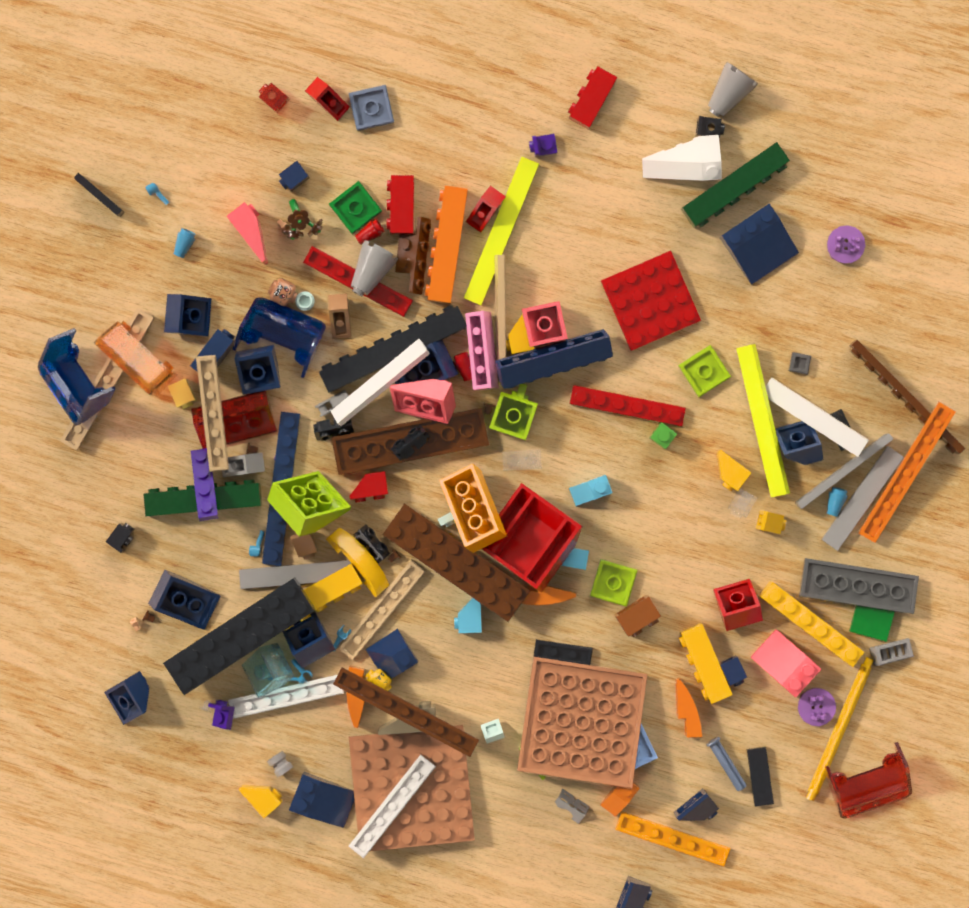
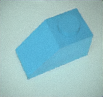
[569,475,612,506]
[454,598,482,633]

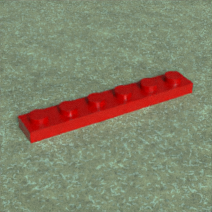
[569,385,686,426]

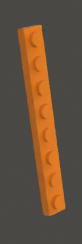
[858,401,956,543]

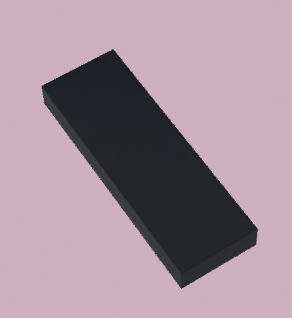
[74,173,124,217]
[533,639,593,665]
[746,746,774,807]

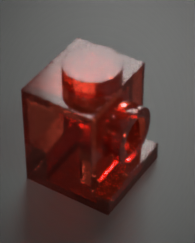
[259,83,290,114]

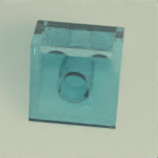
[242,643,294,698]

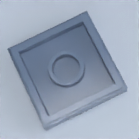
[349,85,394,131]

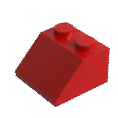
[713,579,763,631]

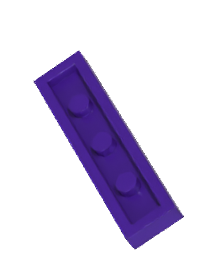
[191,448,219,522]

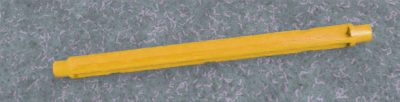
[806,657,874,801]

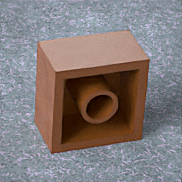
[614,595,661,637]

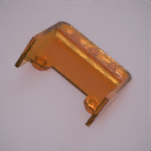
[94,321,178,397]

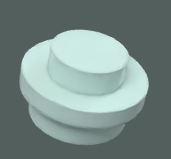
[295,292,315,311]

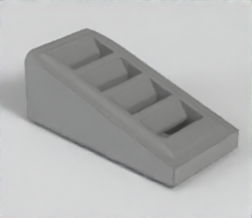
[869,638,914,666]

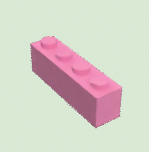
[465,311,499,390]

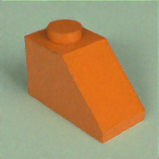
[600,782,640,817]

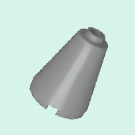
[708,62,758,117]
[351,241,398,297]

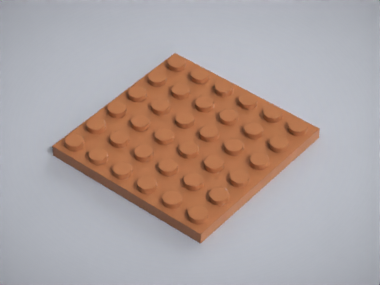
[517,657,647,789]
[349,725,475,851]

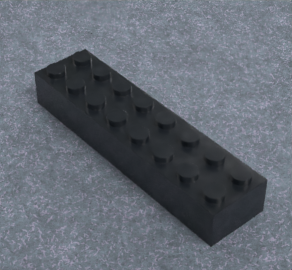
[163,577,316,695]

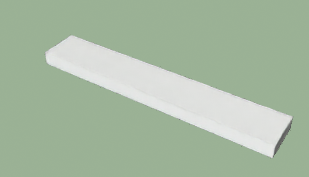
[331,339,430,426]
[766,378,869,457]
[228,675,345,719]
[349,755,436,858]

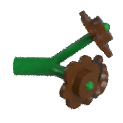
[282,199,323,240]

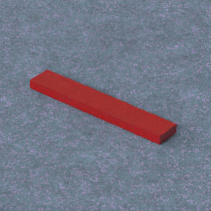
[303,246,413,317]

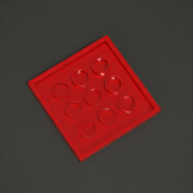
[600,250,701,351]

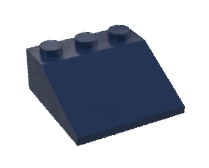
[719,203,799,285]

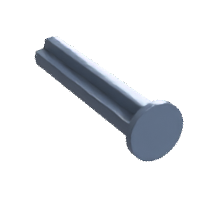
[706,737,747,791]

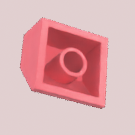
[522,301,568,347]

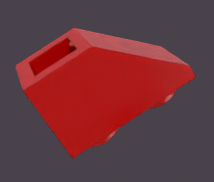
[350,471,389,503]

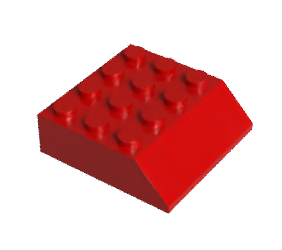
[482,483,583,593]

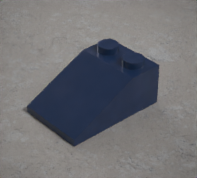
[395,340,458,384]
[148,570,221,630]
[289,772,355,828]

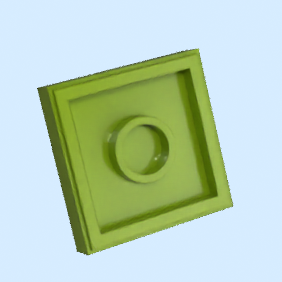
[678,345,731,398]
[590,559,638,607]

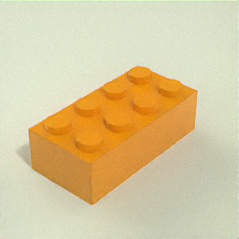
[439,463,507,553]

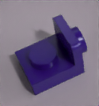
[529,134,558,157]
[208,700,235,730]

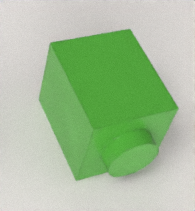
[649,422,677,449]

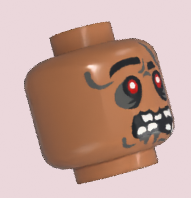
[268,278,298,306]

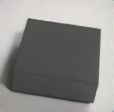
[788,352,811,375]

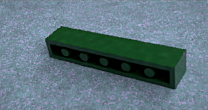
[681,142,790,228]
[143,479,262,517]

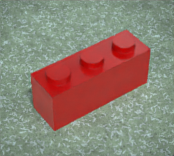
[568,66,617,130]
[386,175,414,235]

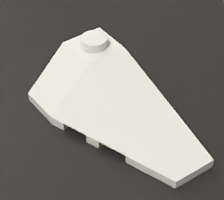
[642,135,722,181]

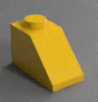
[506,314,534,355]
[717,450,751,492]
[756,510,786,534]
[239,785,282,818]

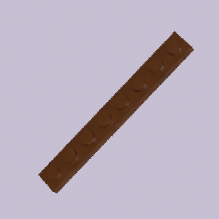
[849,340,966,454]
[333,667,479,757]

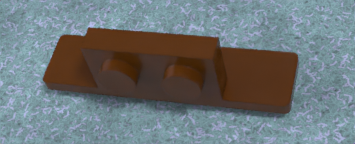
[395,217,431,295]

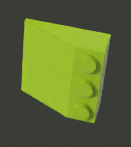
[267,471,351,537]

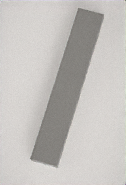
[795,434,893,509]
[821,446,904,551]
[239,560,351,589]

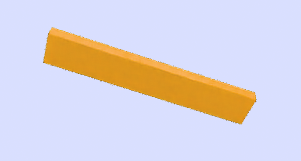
[615,811,730,867]

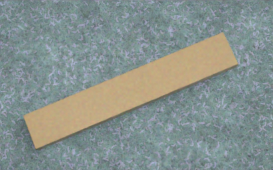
[495,255,506,360]
[196,355,229,472]
[338,560,426,660]

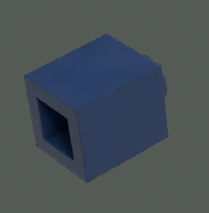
[278,161,309,192]
[719,655,748,687]

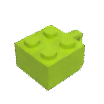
[489,383,538,440]

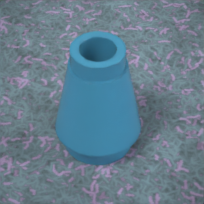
[173,228,196,258]
[827,487,848,516]

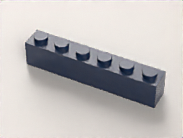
[495,329,613,389]

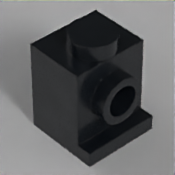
[695,116,725,138]
[106,522,135,553]

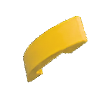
[326,527,389,597]

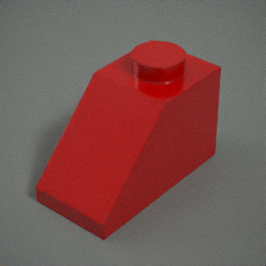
[305,77,350,121]
[465,185,506,233]

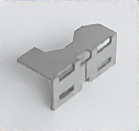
[555,789,590,824]

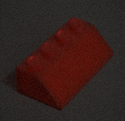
[191,390,277,449]

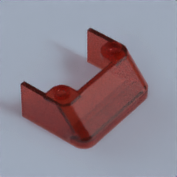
[825,742,912,819]

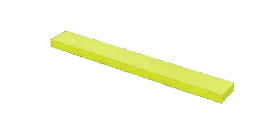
[464,156,539,305]
[736,344,790,497]

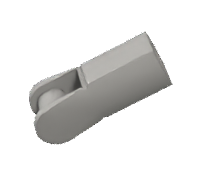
[315,390,348,417]

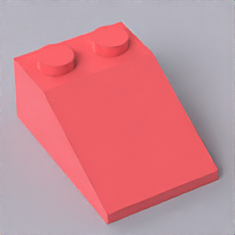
[227,202,268,265]
[390,379,456,424]
[751,629,821,698]

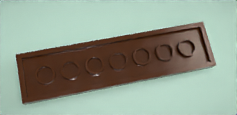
[331,408,489,475]
[383,503,530,623]

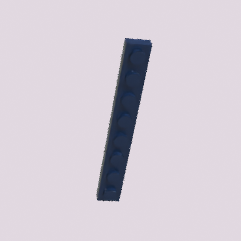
[262,412,300,566]

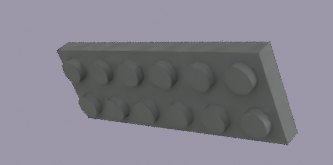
[799,558,919,614]

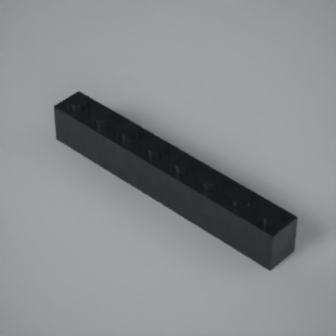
[319,305,467,393]

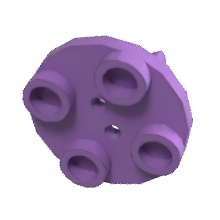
[827,225,865,264]
[798,688,836,726]

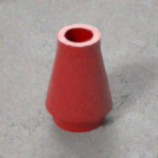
[355,219,385,245]
[453,352,472,381]

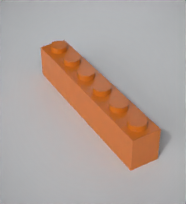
[425,185,468,304]

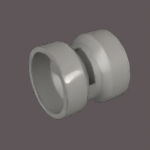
[267,751,293,778]

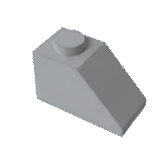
[222,453,265,477]

